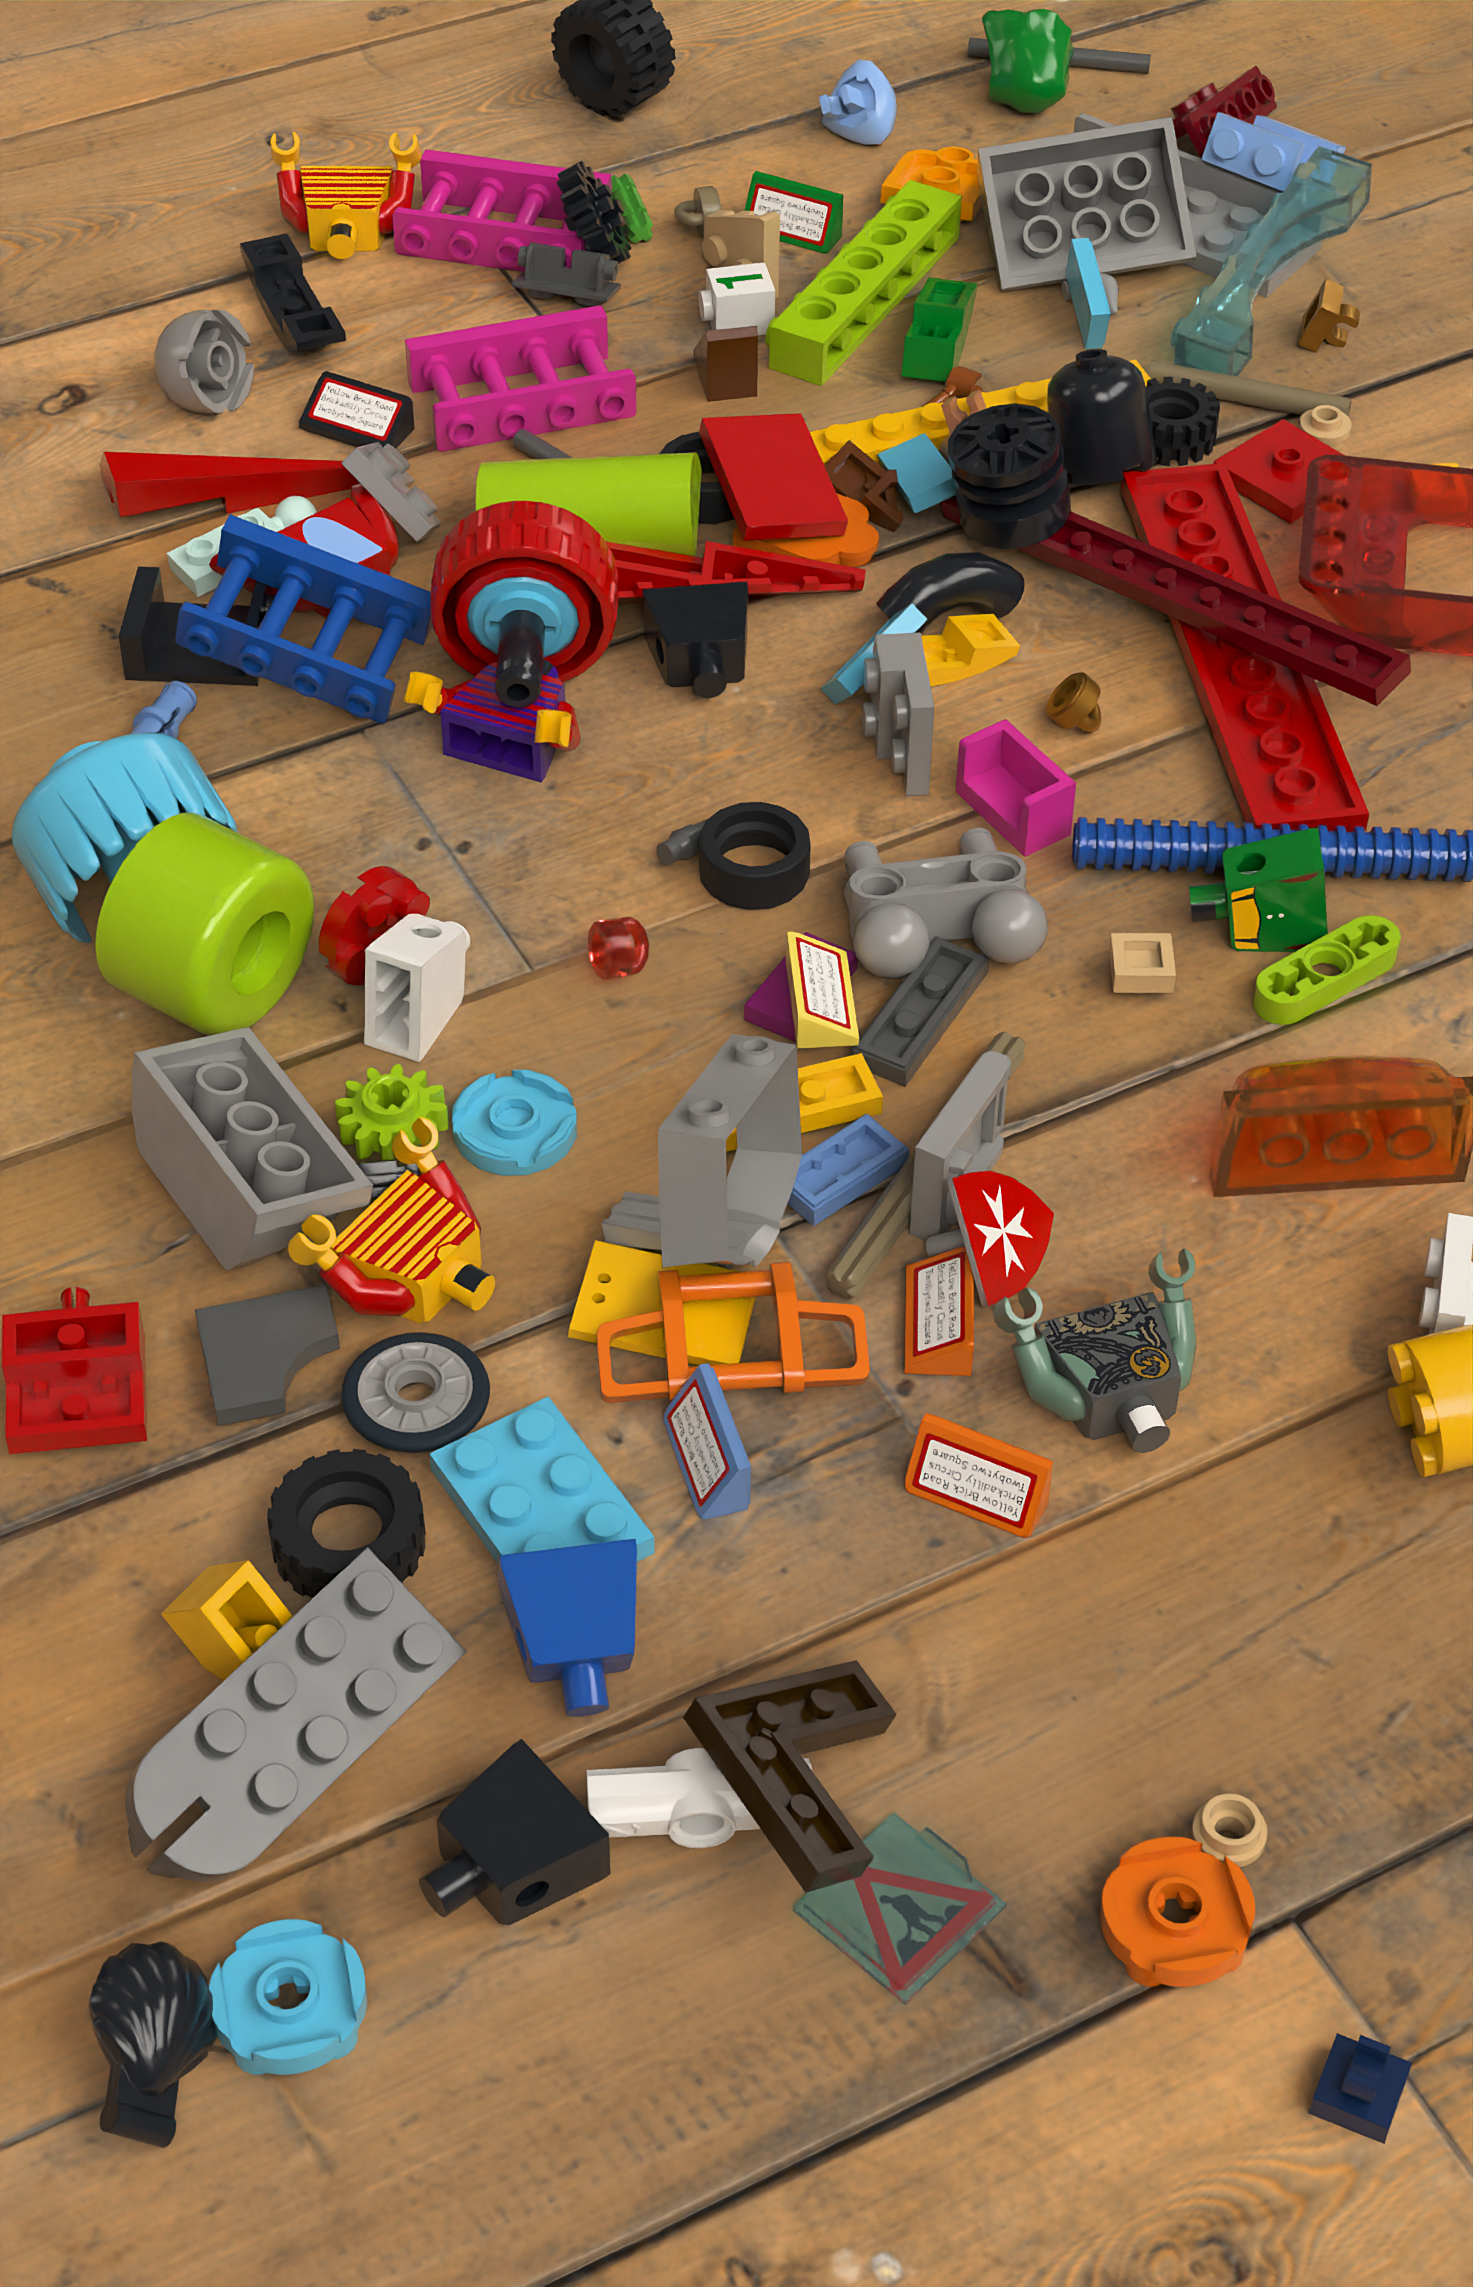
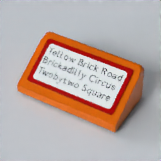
[904,1246,974,1376]
[905,1413,1053,1538]

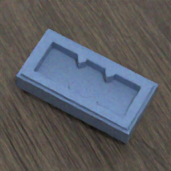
[787,1114,910,1226]

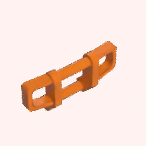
[596,1262,870,1403]

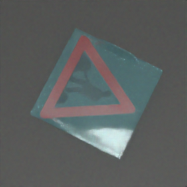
[793,1813,1006,2005]

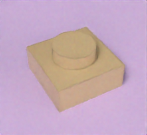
[1109,933,1176,993]

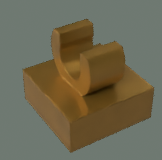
[1298,279,1360,353]

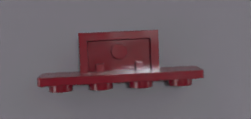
[1171,66,1277,159]

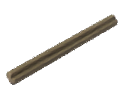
[826,1032,1025,1299]

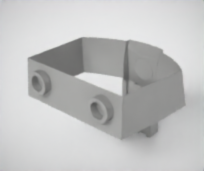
[601,1034,802,1269]

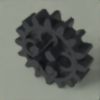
[557,161,631,264]

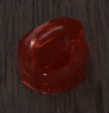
[588,917,649,981]

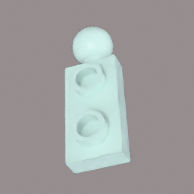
[166,496,317,597]

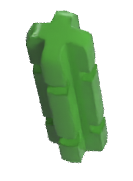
[611,173,653,243]

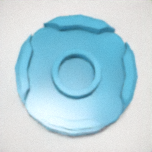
[452,1070,577,1176]

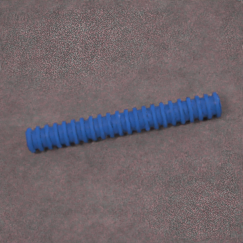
[1072,817,1473,882]

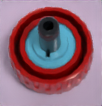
[430,501,619,708]

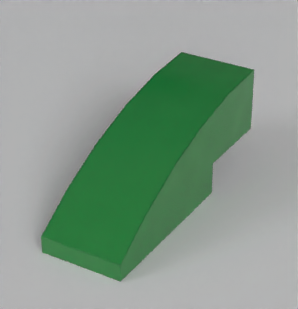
[901,277,977,382]

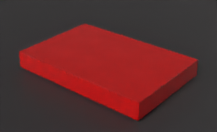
[699,413,848,541]

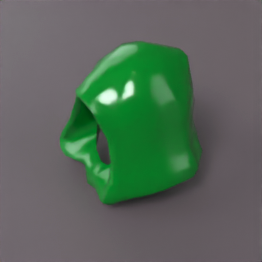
[982,9,1074,114]

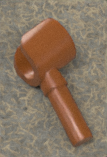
[922,366,982,407]

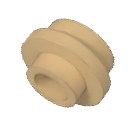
[1299,405,1352,450]
[1191,1793,1267,1867]

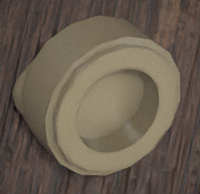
[674,186,721,237]

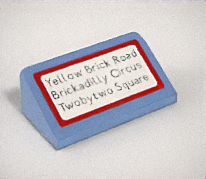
[663,1363,751,1519]

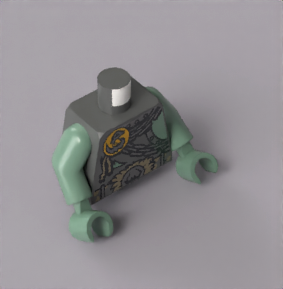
[993,1248,1197,1453]

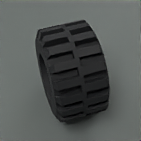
[551,0,676,117]

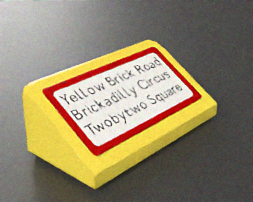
[786,932,859,1049]

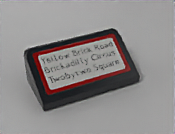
[299,371,415,449]

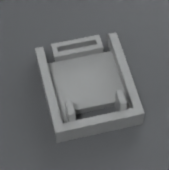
[910,1051,1011,1241]

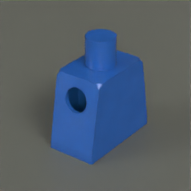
[497,1539,637,1717]

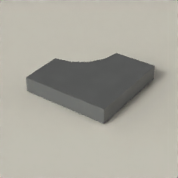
[195,1284,340,1426]

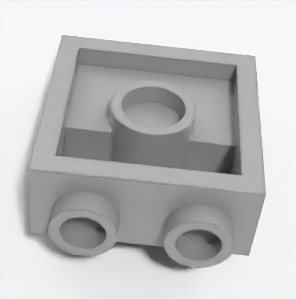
[862,632,934,796]

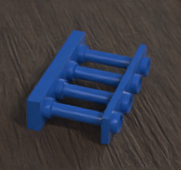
[175,514,432,724]

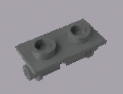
[512,242,621,306]

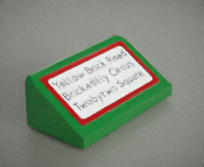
[744,171,843,254]

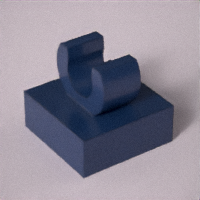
[1309,2033,1412,2144]

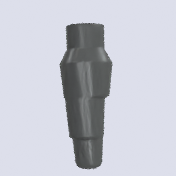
[656,818,709,865]

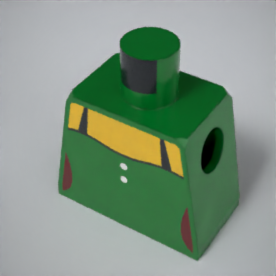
[1189,828,1328,952]

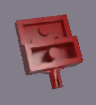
[2,1287,147,1455]

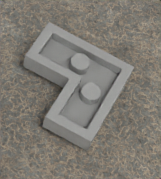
[342,442,442,542]

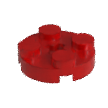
[318,866,430,986]

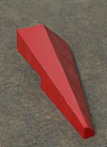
[100,452,360,517]
[606,541,866,605]

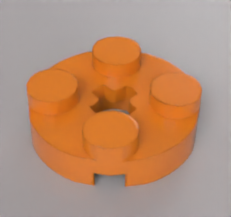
[1099,1837,1255,1987]

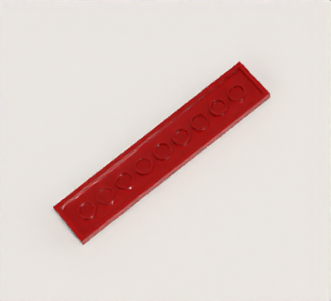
[1121,463,1370,832]

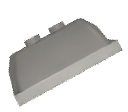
[132,1027,373,1271]

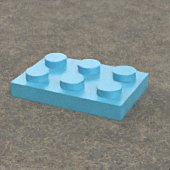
[429,1396,655,1564]

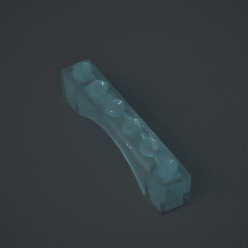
[1171,146,1372,376]

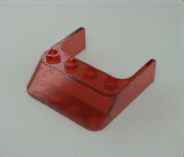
[1298,455,1473,657]

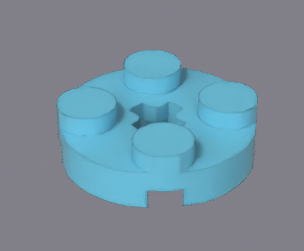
[209,1919,367,2075]

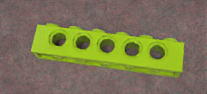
[765,180,962,386]

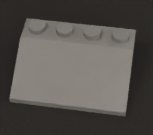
[976,117,1197,292]

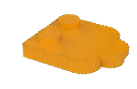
[880,146,982,222]

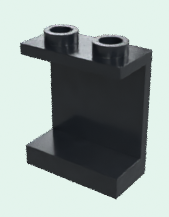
[119,566,275,686]

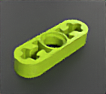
[1253,915,1401,1025]

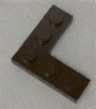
[683,1660,897,1893]

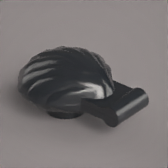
[89,1941,217,2148]

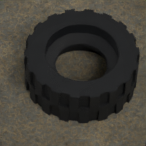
[267,1449,426,1598]

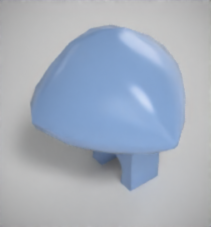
[819,59,897,145]

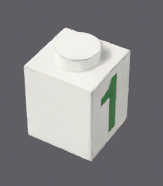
[698,262,775,335]

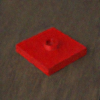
[1213,419,1362,524]

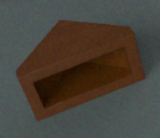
[693,326,758,402]

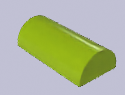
[476,452,702,556]

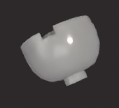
[155,310,254,414]

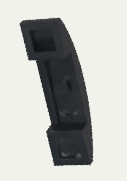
[240,233,346,352]

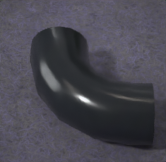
[876,552,1025,634]

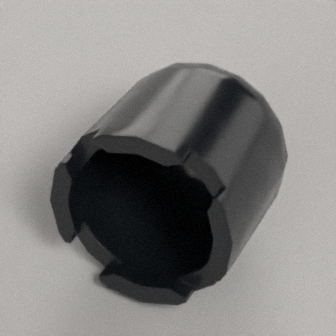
[1047,349,1157,485]

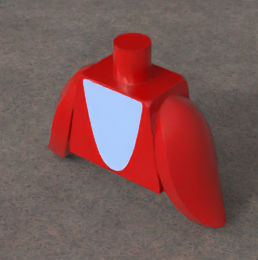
[209,483,399,618]

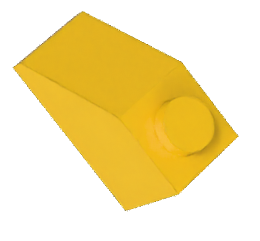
[161,1560,293,1681]

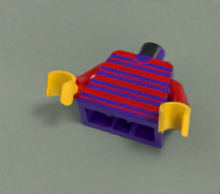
[403,659,581,783]

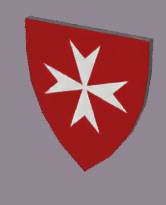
[926,1171,1054,1308]

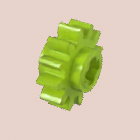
[335,1064,449,1160]

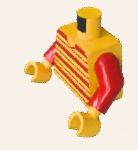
[271,132,422,259]
[288,1117,495,1323]

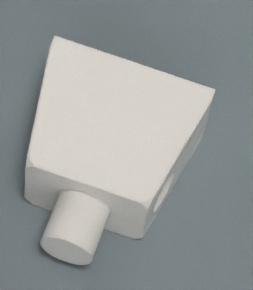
[364,914,471,1062]

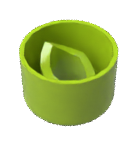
[95,812,314,1036]

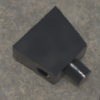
[643,581,748,698]
[419,1739,611,1925]

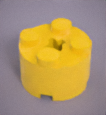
[1387,1325,1473,1478]

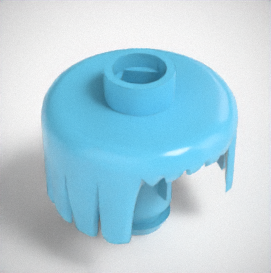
[12,732,238,943]

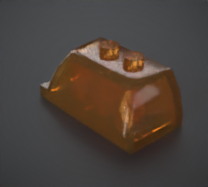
[1209,1055,1473,1197]

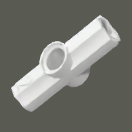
[586,1748,812,1848]

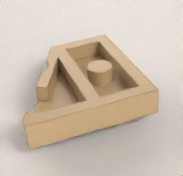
[702,210,780,298]

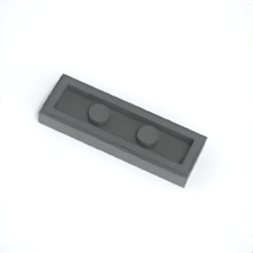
[851,937,989,1087]

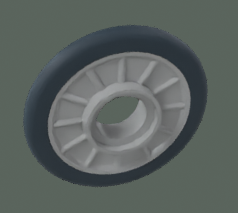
[341,1332,490,1453]

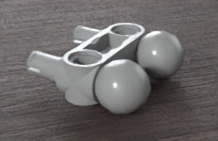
[844,828,1048,979]

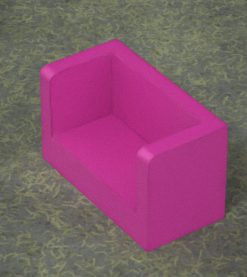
[956,719,1076,857]

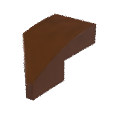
[824,440,903,532]

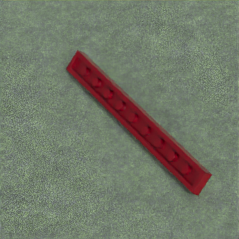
[941,496,1411,706]

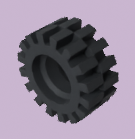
[1146,377,1220,466]

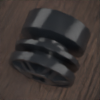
[948,403,1071,549]

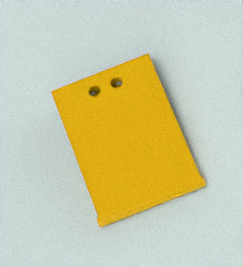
[568,1240,756,1366]

